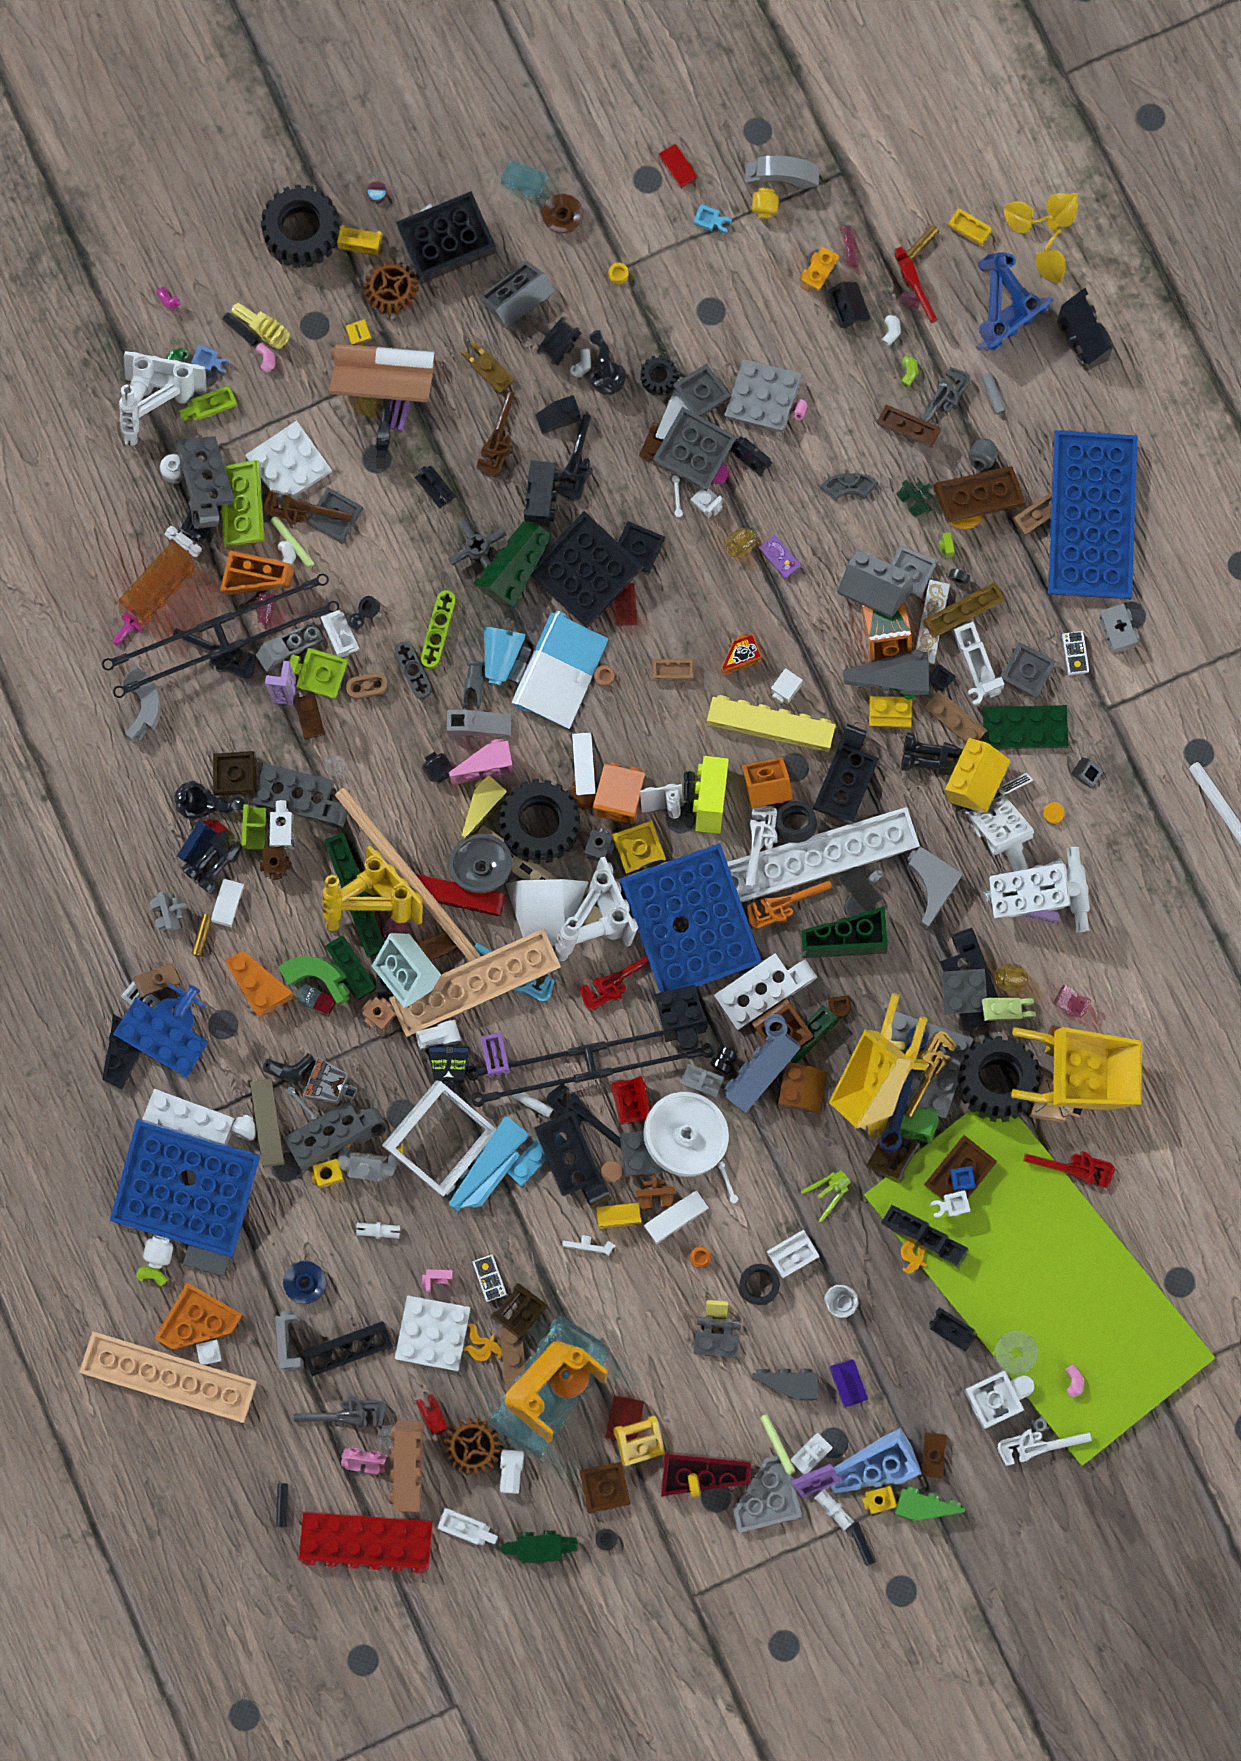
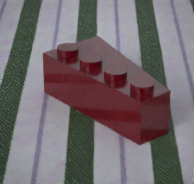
[661,1451,752,1497]

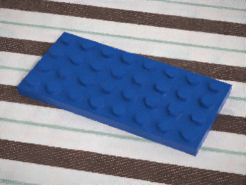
[1048,430,1138,600]

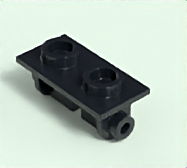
[730,436,773,477]
[415,465,456,509]

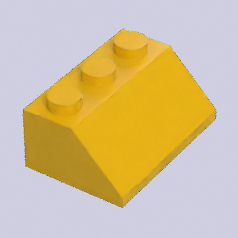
[945,738,1010,814]

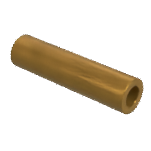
[907,225,939,261]
[191,913,212,957]

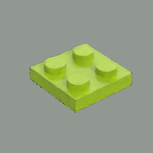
[296,648,349,700]

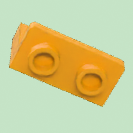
[799,246,839,292]

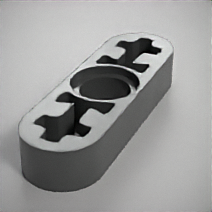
[395,642,431,699]

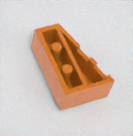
[220,551,295,595]

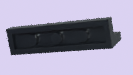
[302,1321,393,1377]

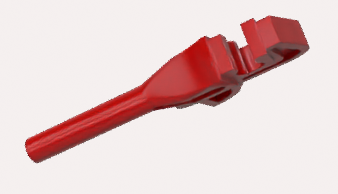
[894,246,938,323]
[579,956,650,1010]
[1023,1151,1115,1188]

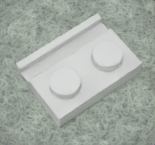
[767,1230,820,1279]

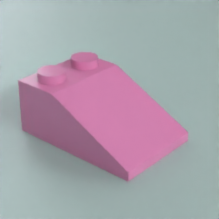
[449,739,514,785]

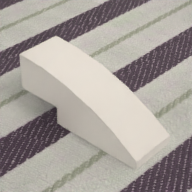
[951,621,996,688]
[644,1190,709,1245]

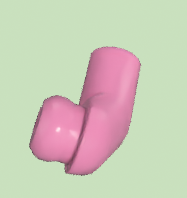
[255,342,276,373]
[792,398,807,420]
[1065,1364,1084,1397]

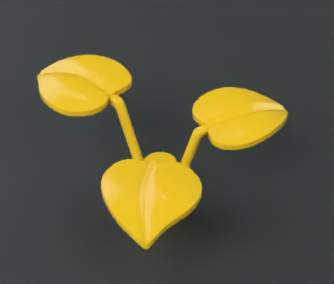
[1003,193,1078,283]

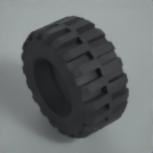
[261,185,340,268]
[499,779,580,864]
[957,1036,1041,1122]

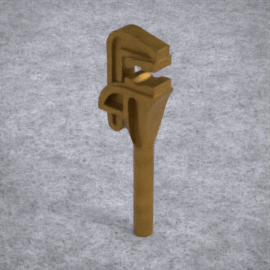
[905,1031,957,1118]

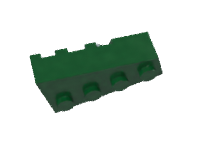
[473,522,552,608]
[800,906,888,958]

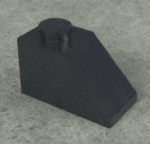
[535,395,581,434]

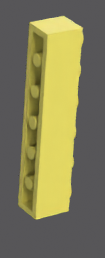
[707,695,836,753]

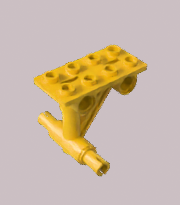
[321,845,423,931]

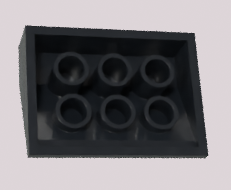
[396,191,496,284]

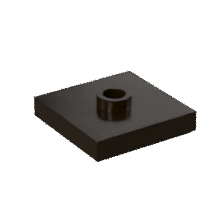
[213,751,256,796]

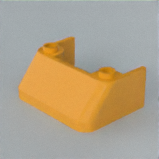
[504,1341,608,1444]

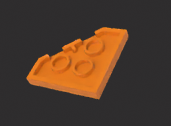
[154,1283,243,1350]

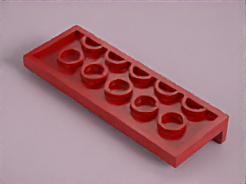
[298,1512,433,1573]

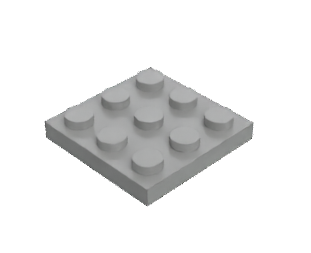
[724,359,803,433]

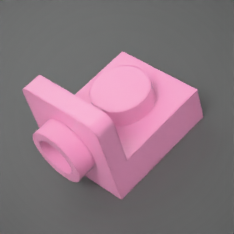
[422,1269,453,1293]

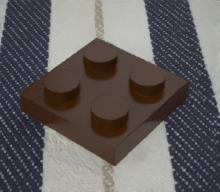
[579,1461,631,1514]

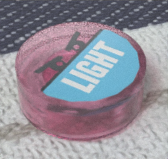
[366,181,387,203]

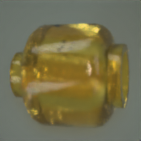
[725,528,756,559]
[995,964,1028,992]

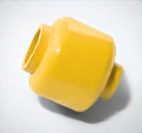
[752,188,779,219]

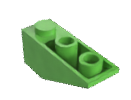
[894,1486,965,1521]

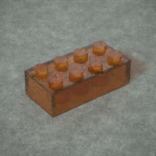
[118,540,196,627]

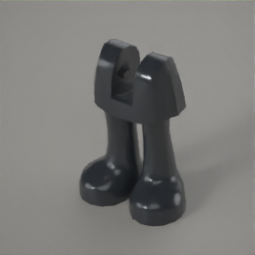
[901,732,963,775]
[181,830,242,894]

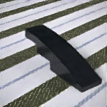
[881,1205,969,1269]

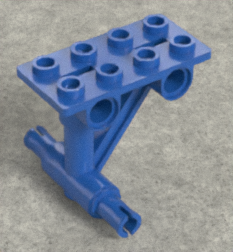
[976,252,1054,351]

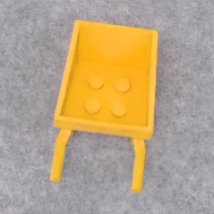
[829,993,929,1139]
[1011,1027,1142,1111]

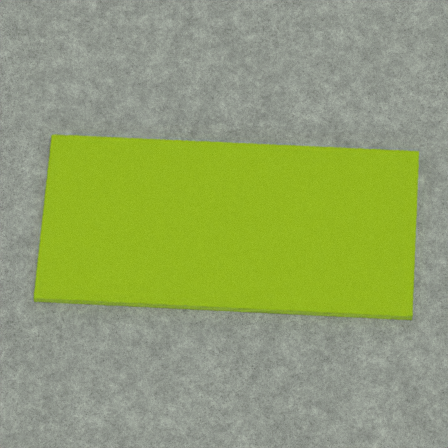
[863,1089,1215,1467]

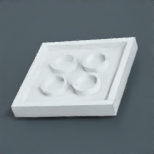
[245,421,332,506]
[395,1295,471,1372]

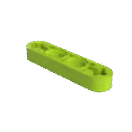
[421,590,456,670]

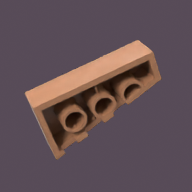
[390,1420,423,1512]

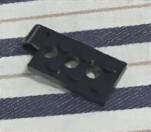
[813,723,879,825]
[939,927,998,1032]
[533,1110,611,1208]

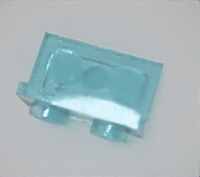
[501,160,548,198]

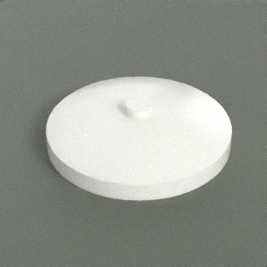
[644,1092,729,1177]

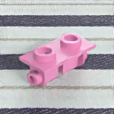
[341,1447,387,1475]

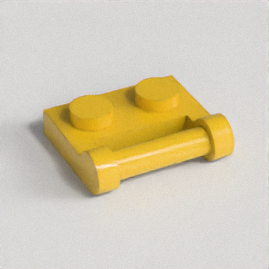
[614,1416,665,1466]

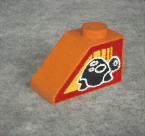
[721,634,762,676]

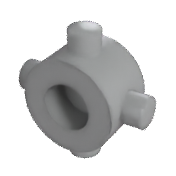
[868,870,882,885]
[1031,1416,1049,1432]

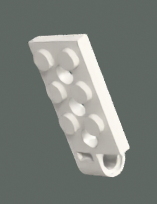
[714,953,818,1031]

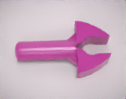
[112,610,143,646]

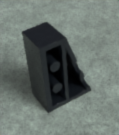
[524,460,559,528]

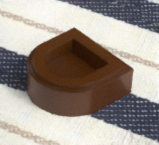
[828,995,851,1019]

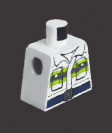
[270,800,294,850]

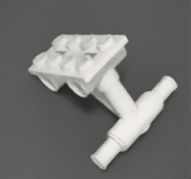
[119,351,206,446]
[967,796,1063,905]
[989,847,1090,932]
[555,857,638,961]

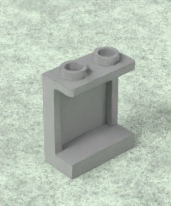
[275,1311,304,1371]

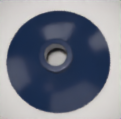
[283,1261,326,1304]

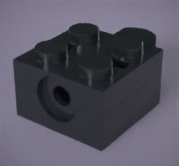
[654,984,706,1052]

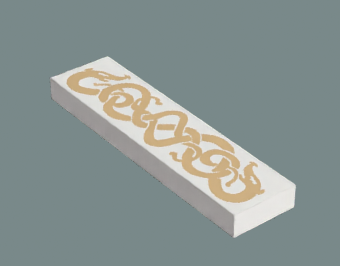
[915,580,950,665]

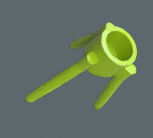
[801,1170,851,1223]

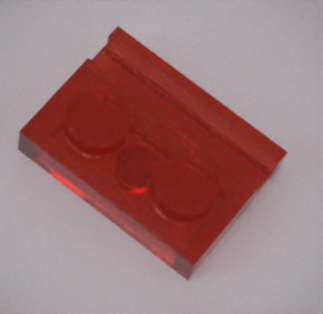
[605,1395,645,1441]

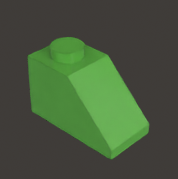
[899,1107,939,1144]

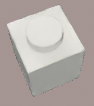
[771,668,803,705]

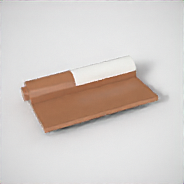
[329,344,435,402]

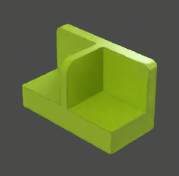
[241,804,267,851]

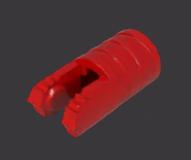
[416,1394,449,1436]

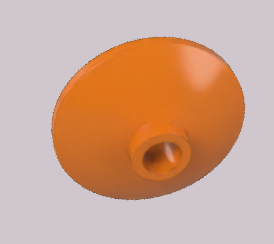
[548,1363,590,1398]

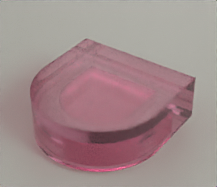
[899,292,920,308]

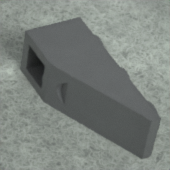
[752,1369,818,1400]

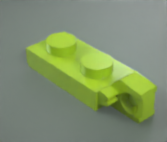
[179,385,237,422]

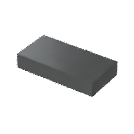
[183,1245,231,1277]

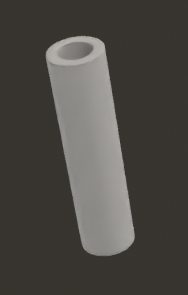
[982,373,1006,415]

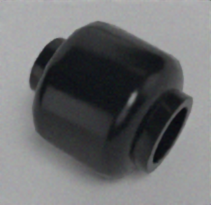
[422,751,453,784]

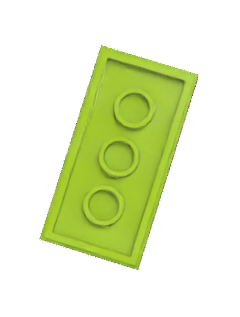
[221,460,265,548]

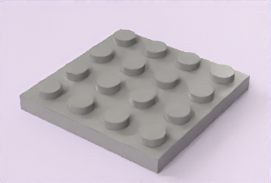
[891,1012,973,1119]

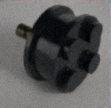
[530,316,582,366]

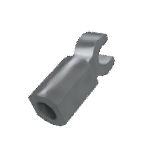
[507,647,532,685]

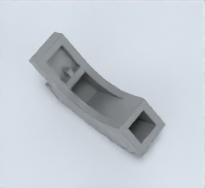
[745,156,820,189]
[123,665,161,743]

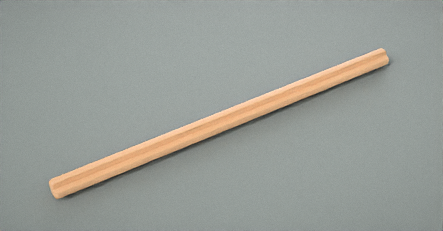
[335,788,481,961]

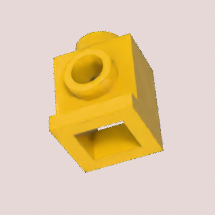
[862,1486,897,1515]

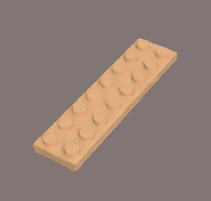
[389,928,561,1037]
[79,1331,257,1423]

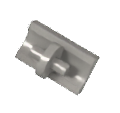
[150,891,187,931]
[681,1064,724,1098]

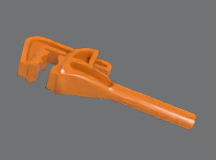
[747,880,832,929]

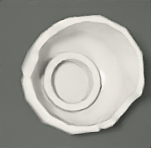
[824,1285,858,1318]

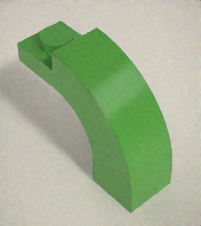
[278,956,350,1004]

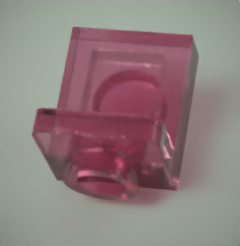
[1053,985,1091,1018]

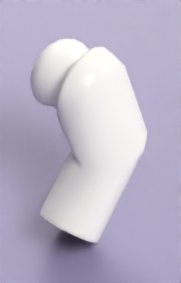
[882,315,901,346]
[570,349,591,377]
[278,541,296,565]

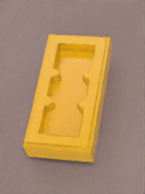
[947,208,993,247]

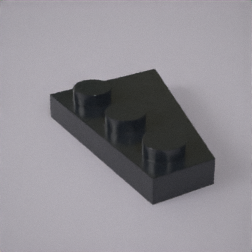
[102,1014,142,1090]

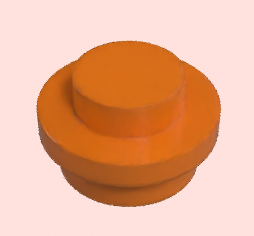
[690,1246,711,1268]

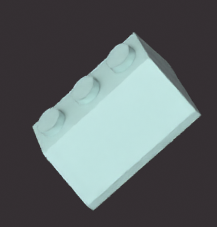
[372,933,441,1007]

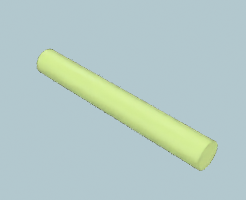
[271,517,315,569]
[760,1414,795,1475]

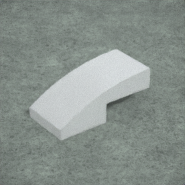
[211,879,244,927]

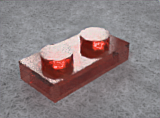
[615,583,637,627]

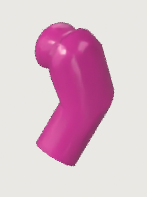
[156,287,181,310]

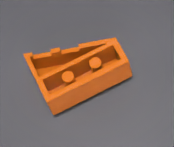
[225,950,295,1019]

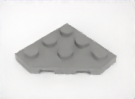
[734,1455,802,1533]

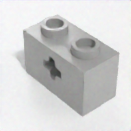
[1098,603,1139,654]

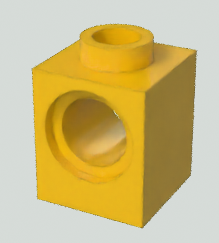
[310,1159,344,1188]

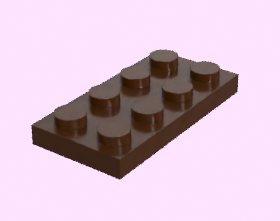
[934,466,1026,523]

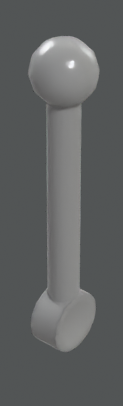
[287,1087,319,1121]

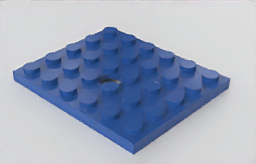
[620,843,762,993]
[110,1118,261,1257]

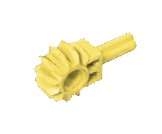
[231,303,290,349]

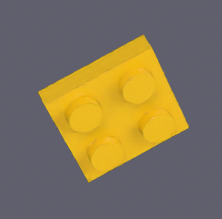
[612,821,666,875]

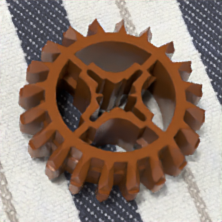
[363,260,419,315]
[444,1417,502,1476]

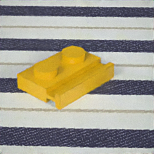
[869,696,912,729]

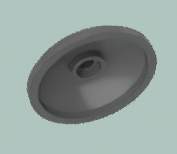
[449,834,513,893]

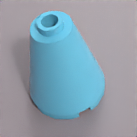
[484,626,526,685]

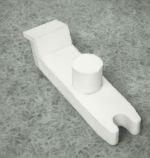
[562,1235,616,1256]

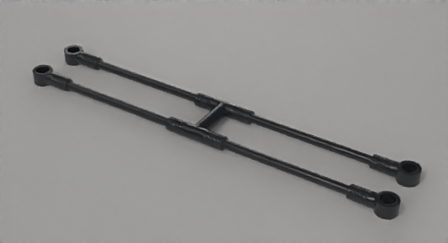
[101,573,340,698]
[466,1018,714,1107]

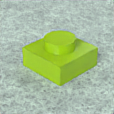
[938,532,955,559]
[289,654,303,677]

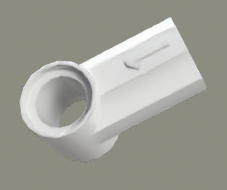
[416,1020,461,1050]
[500,1449,524,1494]

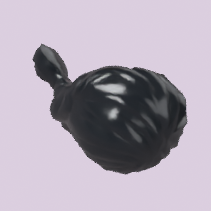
[589,330,627,395]
[174,781,245,821]

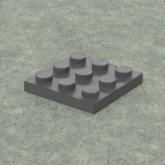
[652,407,737,491]

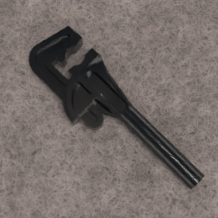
[375,399,391,470]
[557,414,593,501]
[173,628,257,679]
[546,1084,621,1149]

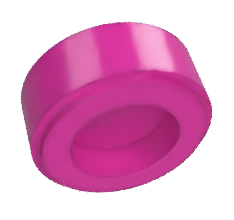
[712,463,728,484]

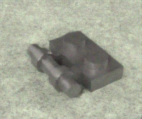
[694,1315,740,1358]

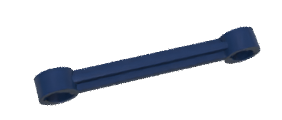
[879,1028,928,1153]

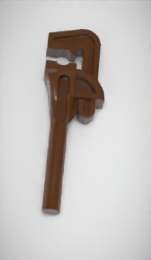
[476,391,515,477]
[263,489,353,525]

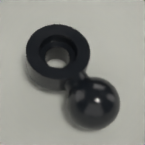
[348,596,380,630]

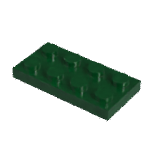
[982,705,1069,750]

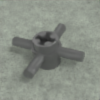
[448,519,507,568]

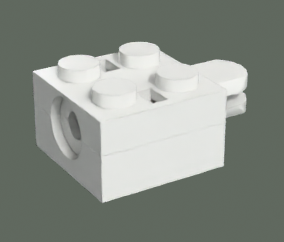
[964,1371,1034,1430]

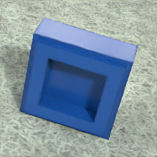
[950,1166,975,1192]

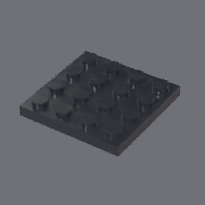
[531,511,644,628]

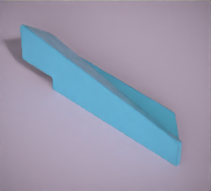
[449,1116,530,1212]

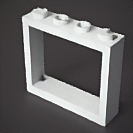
[382,1080,496,1196]

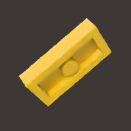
[596,1203,641,1229]

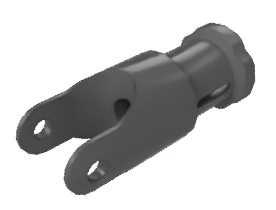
[463,661,485,709]

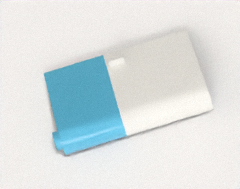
[511,611,608,729]

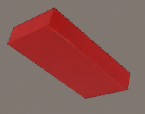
[658,143,698,189]

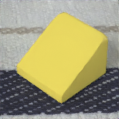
[706,1300,728,1320]

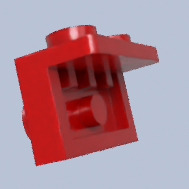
[611,1076,652,1125]

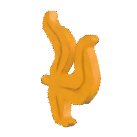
[900,1241,927,1274]
[463,1323,502,1362]

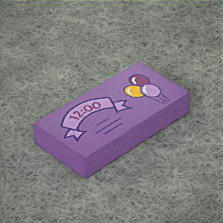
[759,534,801,580]

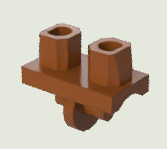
[636,1174,675,1210]

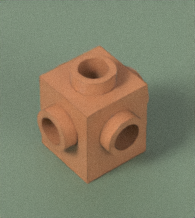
[362,997,397,1032]

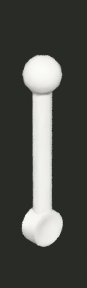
[672,475,683,518]
[717,1161,738,1204]

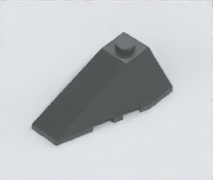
[843,650,929,694]

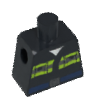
[429,1046,470,1094]

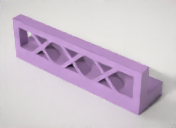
[265,661,297,705]

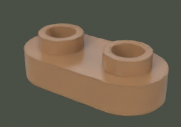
[346,673,388,699]

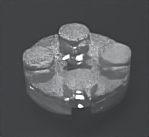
[994,1331,1038,1375]

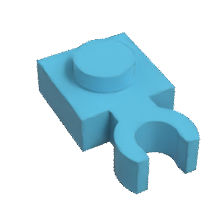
[693,204,732,234]

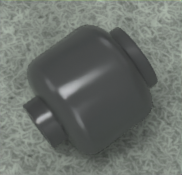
[968,439,998,470]

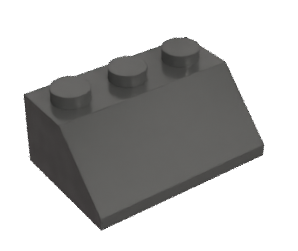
[479,261,555,328]
[837,550,913,618]

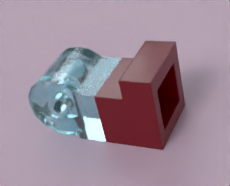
[294,983,336,1018]

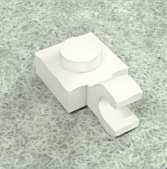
[967,677,1005,706]

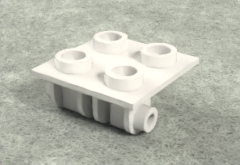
[640,784,683,819]

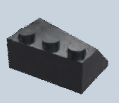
[1057,288,1113,371]

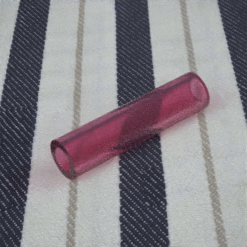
[841,225,858,268]

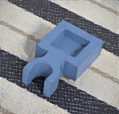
[191,344,230,375]

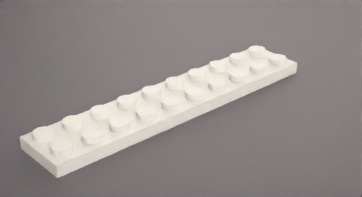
[727,807,920,903]

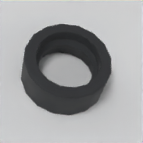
[776,801,817,843]
[739,1263,780,1306]

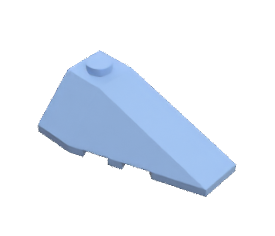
[830,1428,921,1493]

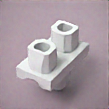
[790,1432,833,1475]

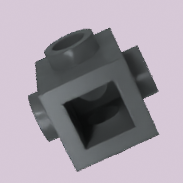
[583,828,615,862]

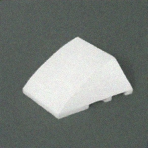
[505,879,589,946]

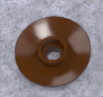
[542,194,583,233]

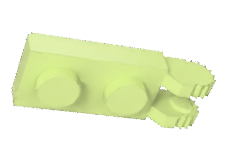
[982,998,1036,1021]

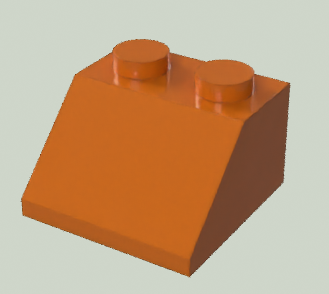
[741,757,793,808]

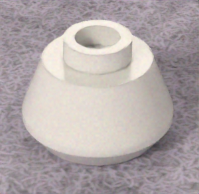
[230,1115,257,1141]

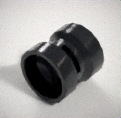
[710,1045,738,1074]

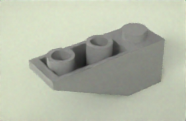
[256,622,324,672]
[447,710,511,736]

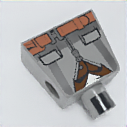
[303,1057,357,1104]

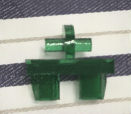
[896,480,933,518]

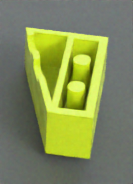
[693,756,729,834]

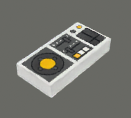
[1062,631,1089,676]
[472,1254,507,1302]

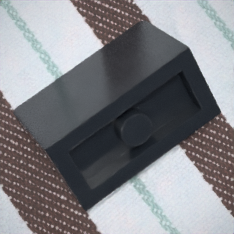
[828,282,871,328]

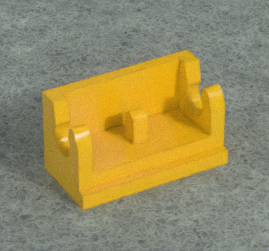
[337,225,383,256]

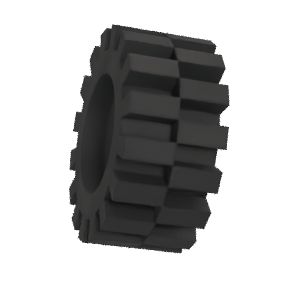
[640,355,678,396]

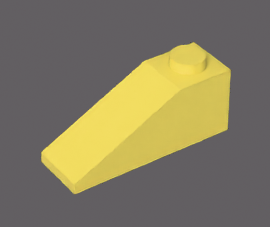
[462,775,508,839]

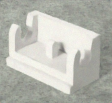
[321,610,360,658]

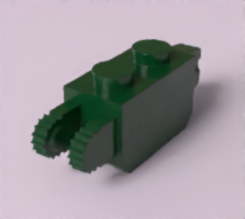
[500,1530,578,1564]

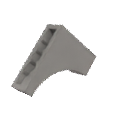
[907,846,963,929]

